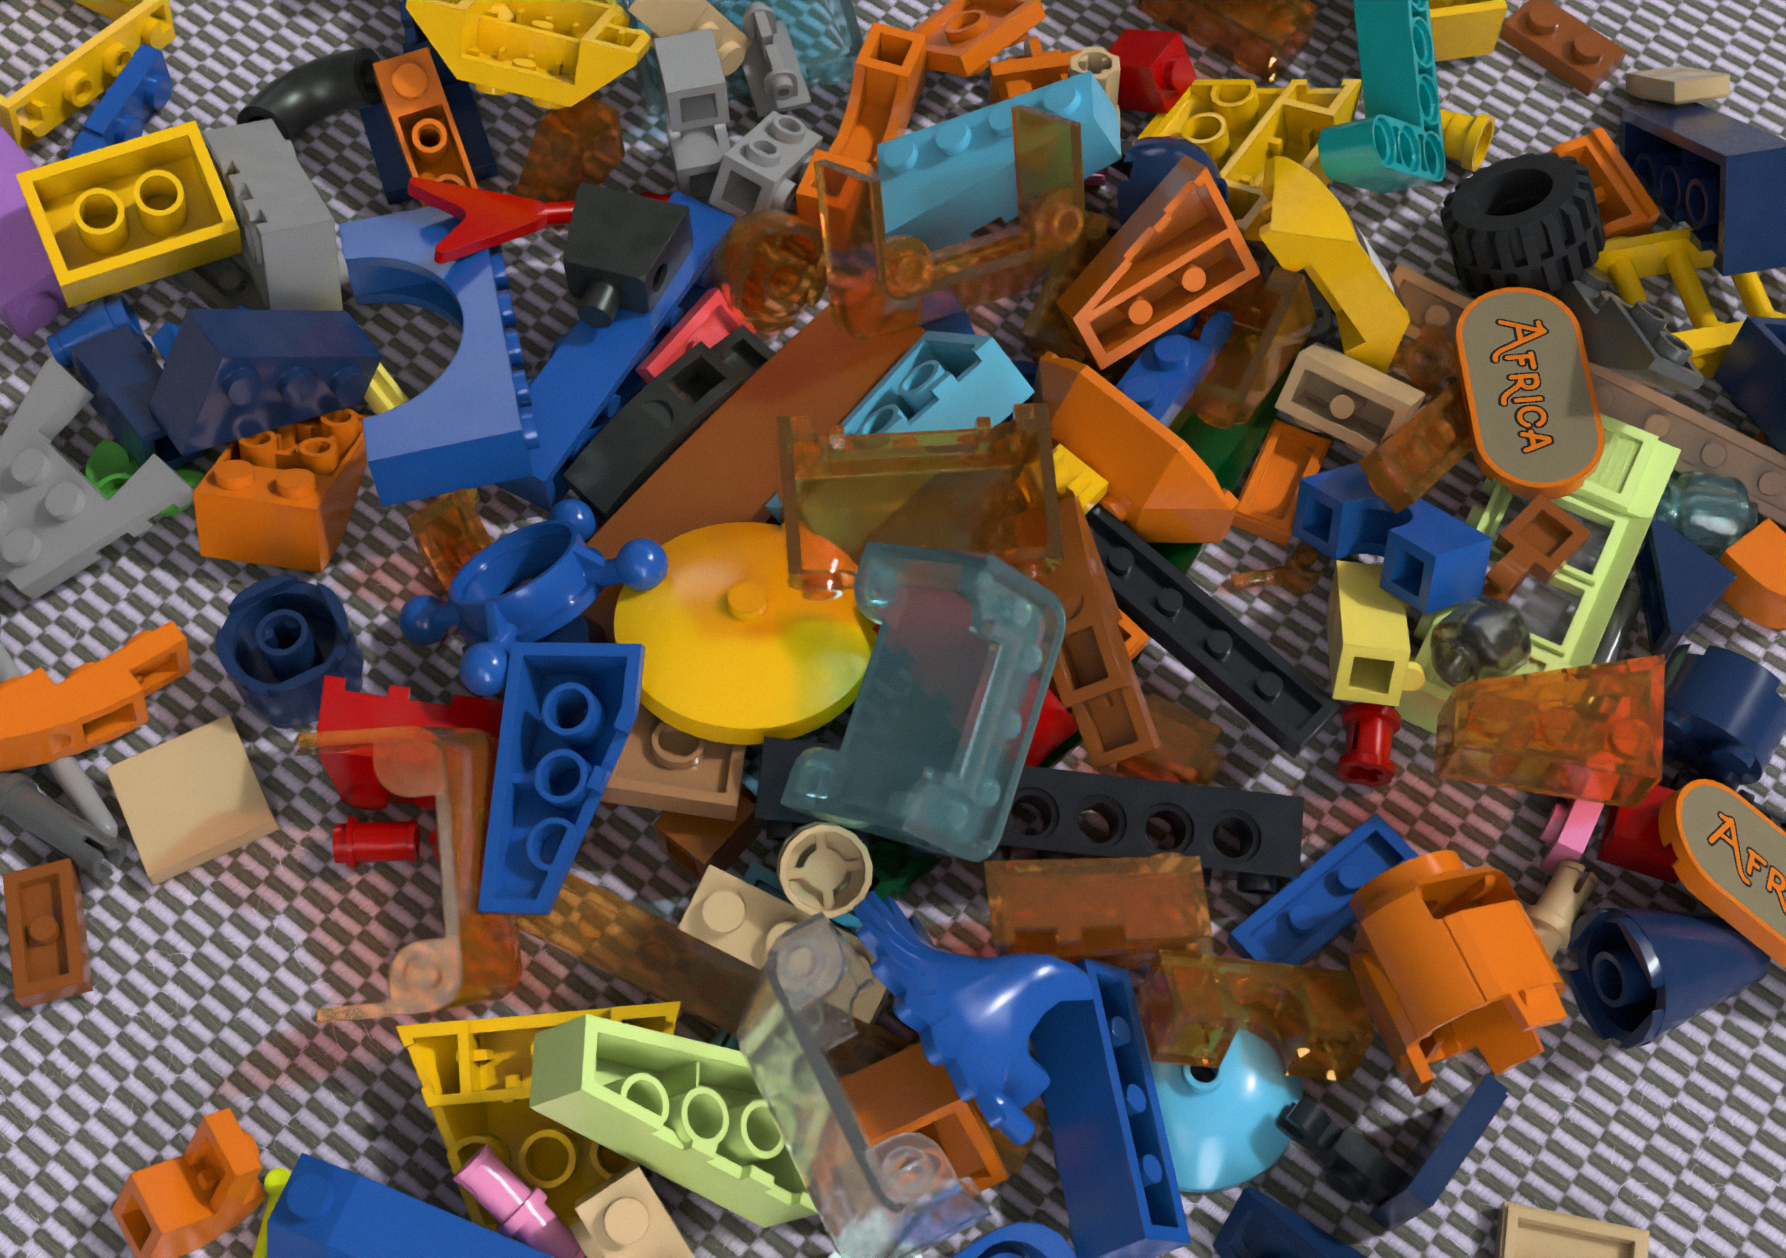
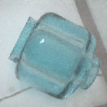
[1656,471,1758,557]

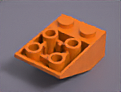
[193,408,371,573]

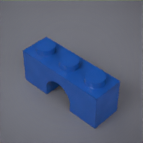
[1292,463,1493,615]

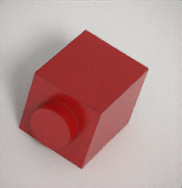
[1107,29,1197,114]
[1596,776,1679,884]

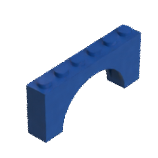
[339,206,541,507]

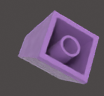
[0,126,68,341]

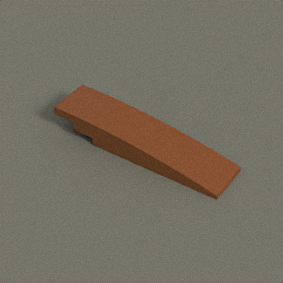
[577,279,925,643]

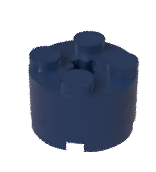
[215,575,364,729]
[1637,644,1786,792]

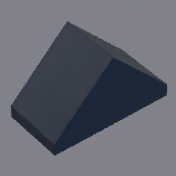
[1635,521,1737,663]

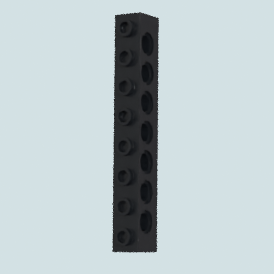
[753,736,1304,895]

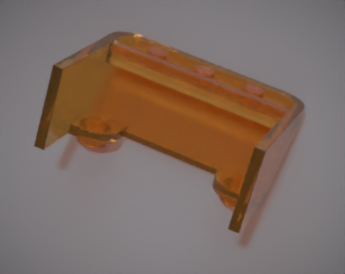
[814,105,1085,341]
[293,726,522,1024]

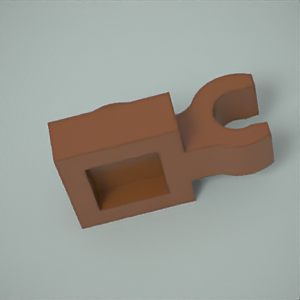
[1482,493,1592,609]

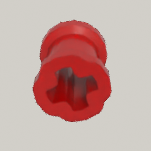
[1336,702,1401,787]

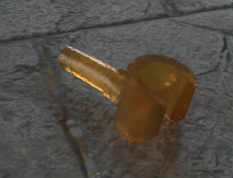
[1231,546,1324,596]

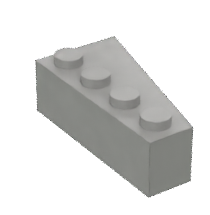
[203,118,349,311]

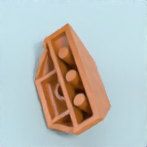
[1032,351,1240,543]

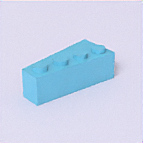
[877,70,1122,275]
[765,331,1035,560]

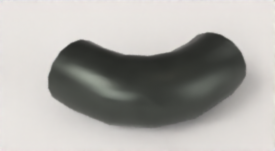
[237,48,382,142]

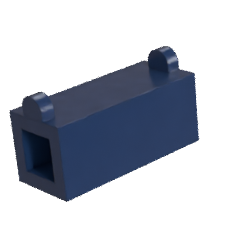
[70,325,205,469]

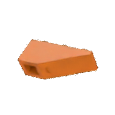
[372,47,478,208]

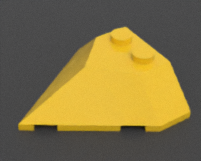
[406,0,651,109]

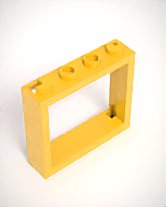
[0,0,176,151]

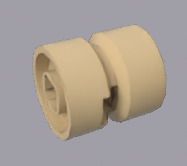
[776,821,873,918]

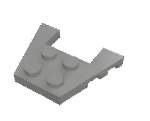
[0,357,195,600]

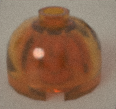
[712,208,833,333]

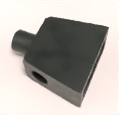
[563,182,694,328]

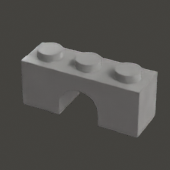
[653,28,731,203]

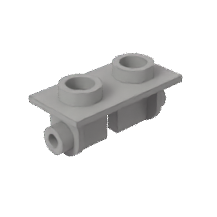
[739,2,812,117]

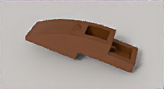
[1015,496,1162,770]

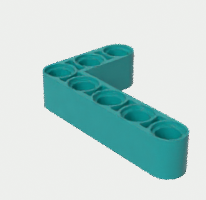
[1318,0,1446,194]

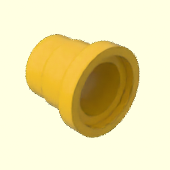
[1440,109,1495,172]

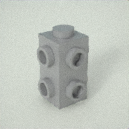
[708,110,823,230]

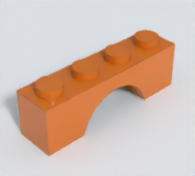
[796,22,927,251]

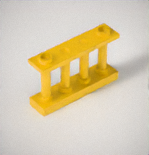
[1593,227,1786,389]

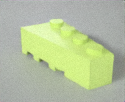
[529,1014,821,1228]

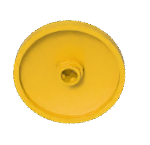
[614,522,879,745]

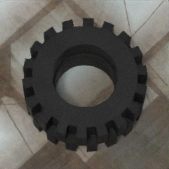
[1440,152,1605,297]

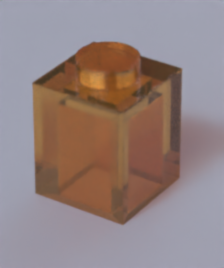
[1116,693,1224,786]

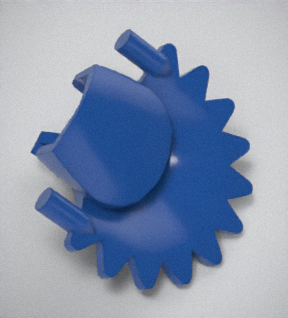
[853,891,1094,1145]

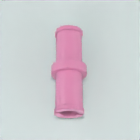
[452,1144,585,1258]

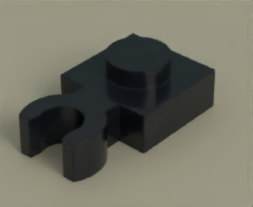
[1275,1095,1406,1205]

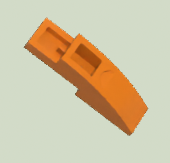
[0,621,191,772]

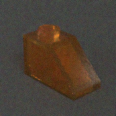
[514,96,626,232]

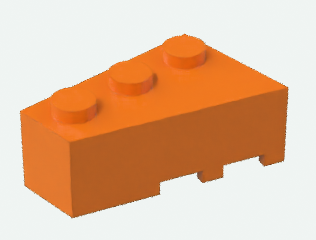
[1055,155,1261,370]

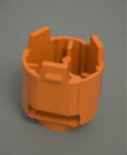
[1348,850,1568,1098]

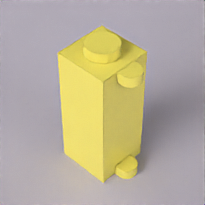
[1326,560,1425,707]

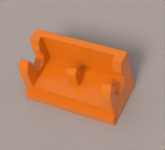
[1548,126,1660,240]

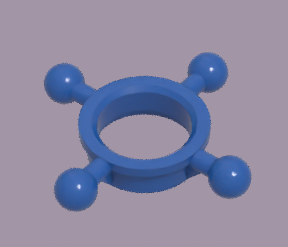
[399,499,669,696]

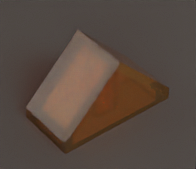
[405,488,517,601]

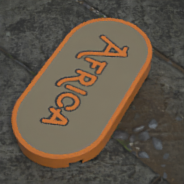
[1454,287,1605,500]
[1658,779,1786,969]

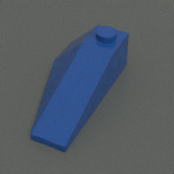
[478,642,645,916]
[267,1153,555,1258]

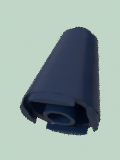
[1567,908,1771,1049]

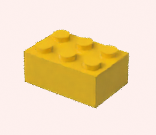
[16,120,242,308]

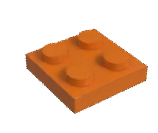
[910,0,1046,77]

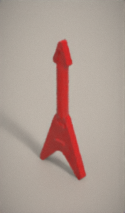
[407,177,671,264]

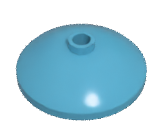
[1136,985,1303,1193]

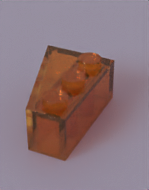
[1434,654,1665,809]
[984,852,1214,969]

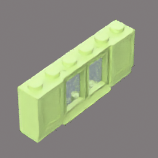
[1393,413,1681,778]

